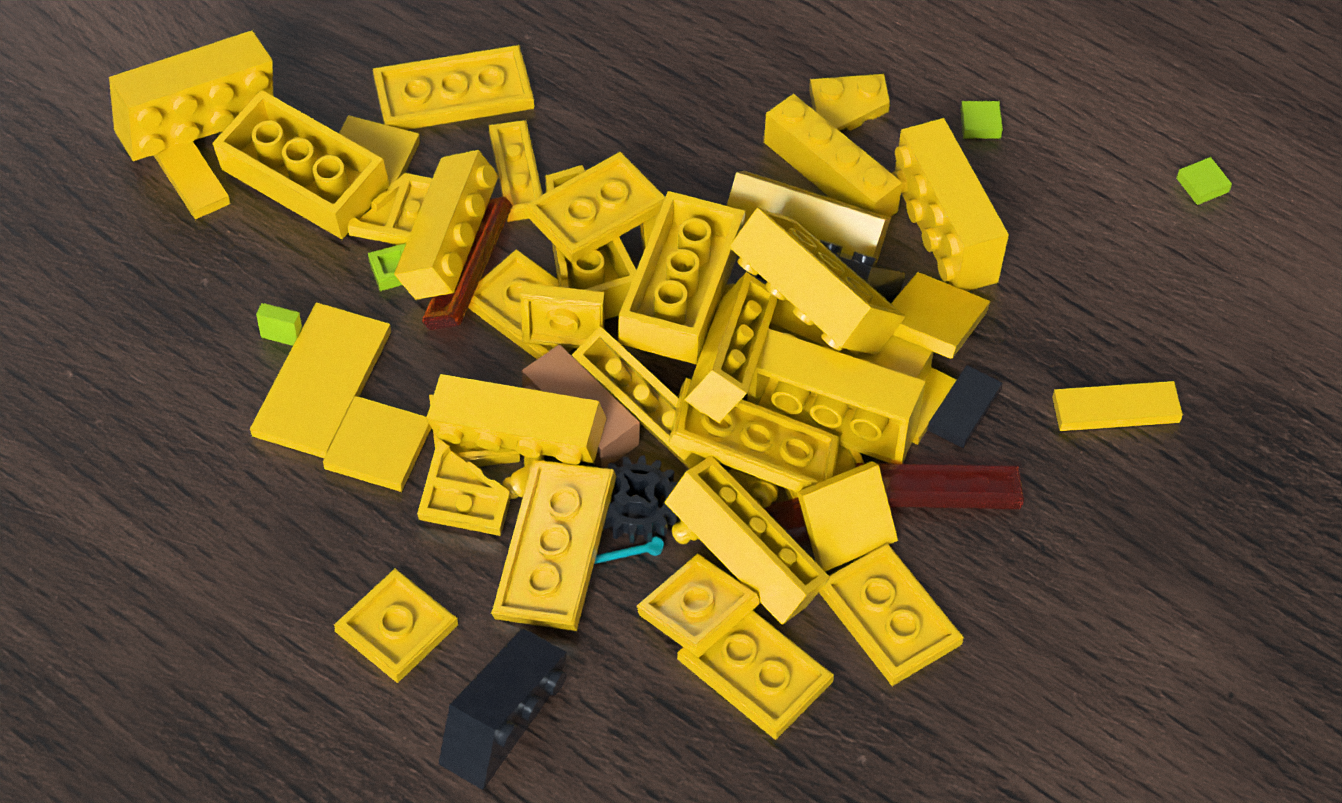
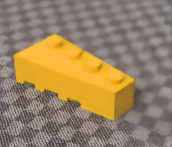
[546,165,636,320]

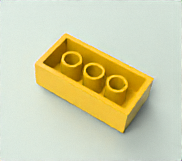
[109,30,273,161]
[213,90,390,240]
[892,118,1009,291]
[618,191,745,365]
[729,208,906,355]
[747,329,926,467]

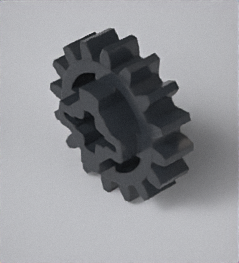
[603,456,678,544]

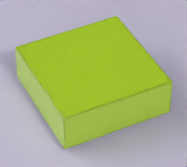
[960,101,1002,139]
[1177,157,1232,205]
[368,243,406,291]
[256,303,302,346]

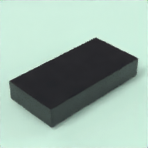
[927,365,1003,449]

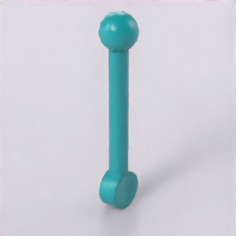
[594,537,664,564]

